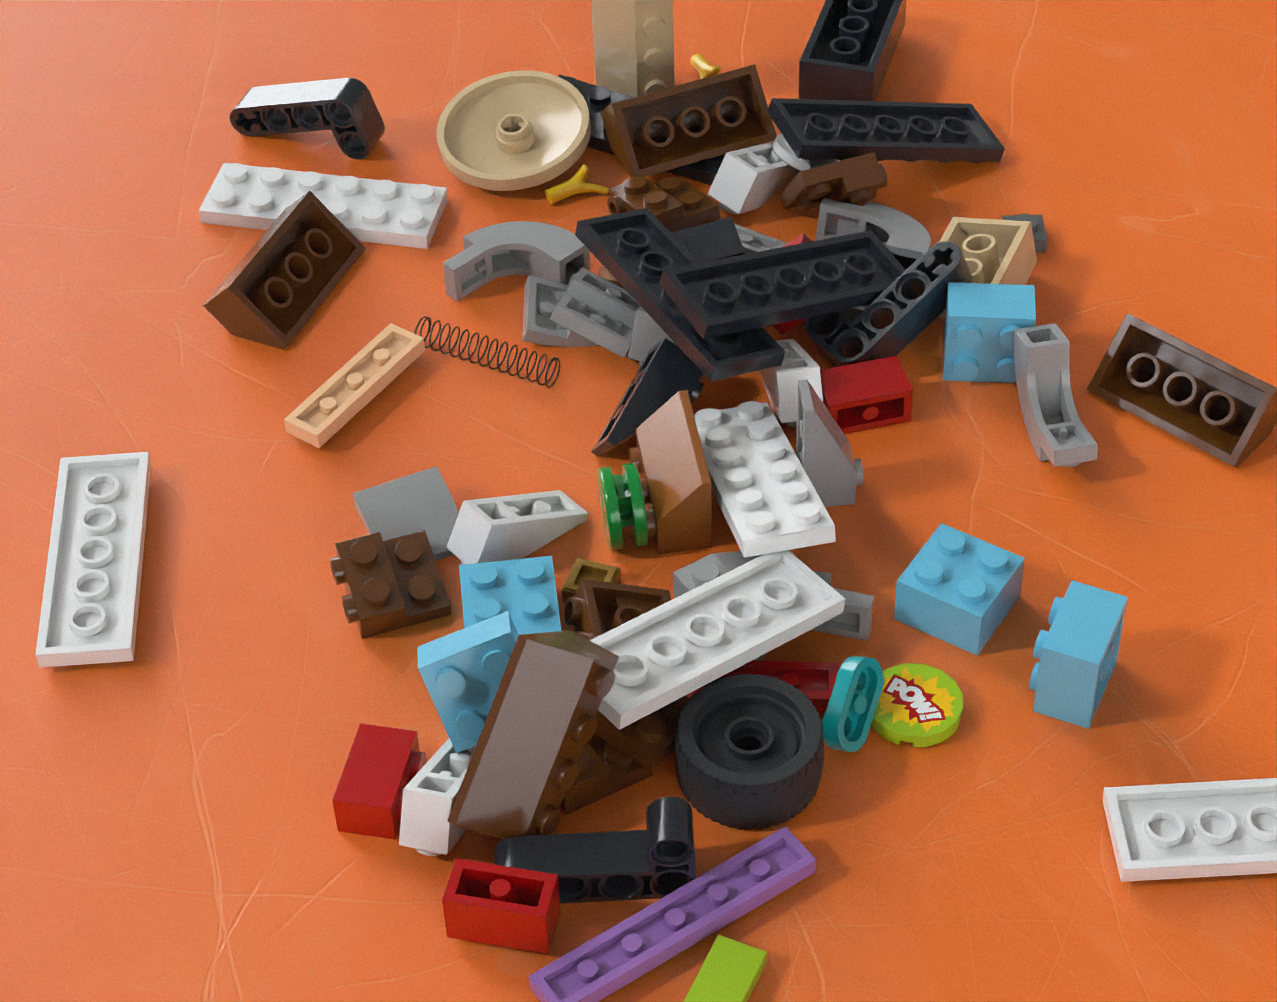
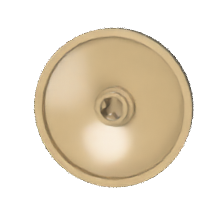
[436,70,591,191]

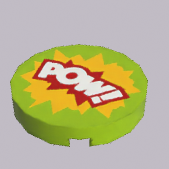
[871,663,963,747]

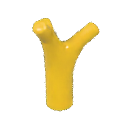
[690,54,722,79]
[545,164,609,204]

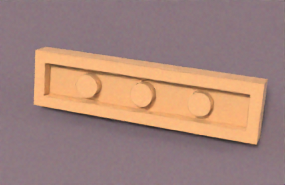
[284,323,425,448]

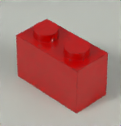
[820,356,913,434]
[332,723,427,840]
[442,858,561,954]

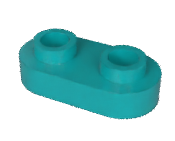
[822,656,883,752]

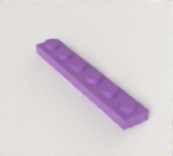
[529,826,817,1002]

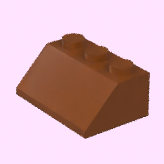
[629,390,712,554]

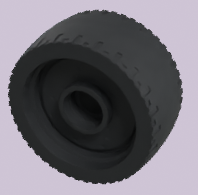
[674,674,824,830]

